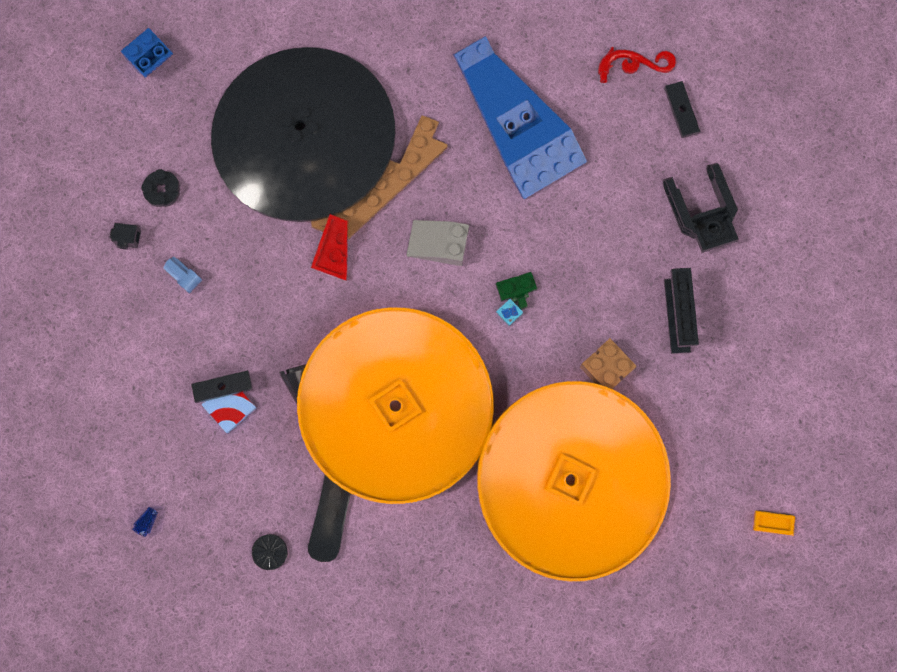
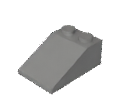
[407,220,469,266]

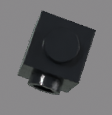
[110,223,141,250]

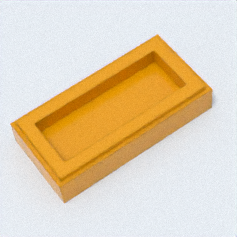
[753,511,795,536]

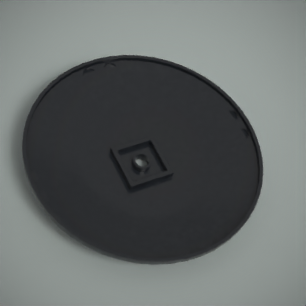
[211,47,396,222]

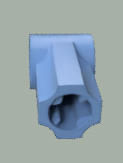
[163,257,202,294]

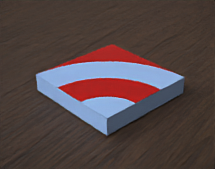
[202,384,256,434]

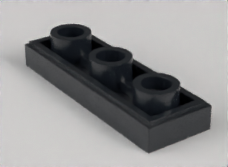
[664,81,700,138]
[191,370,253,403]

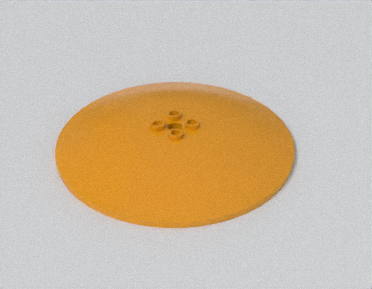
[297,307,494,504]
[477,381,671,582]

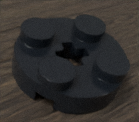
[141,169,180,207]

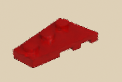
[311,214,348,281]

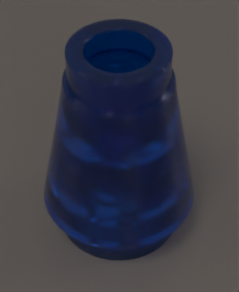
[132,507,159,537]

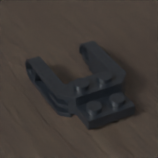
[663,163,739,253]

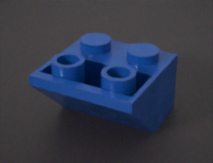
[121,28,173,78]

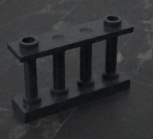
[664,268,699,354]

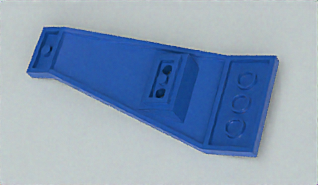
[453,36,587,199]

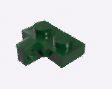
[495,272,537,310]

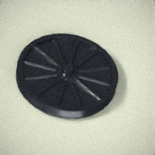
[252,534,288,570]

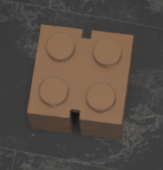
[580,338,637,389]

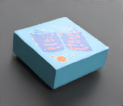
[496,299,523,326]

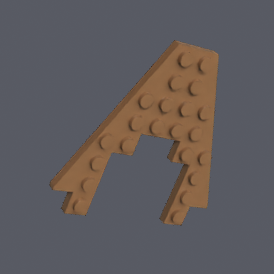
[311,115,448,240]

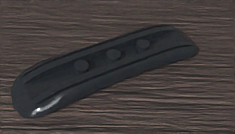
[308,475,351,562]

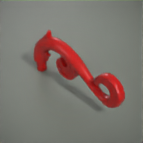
[598,47,676,83]

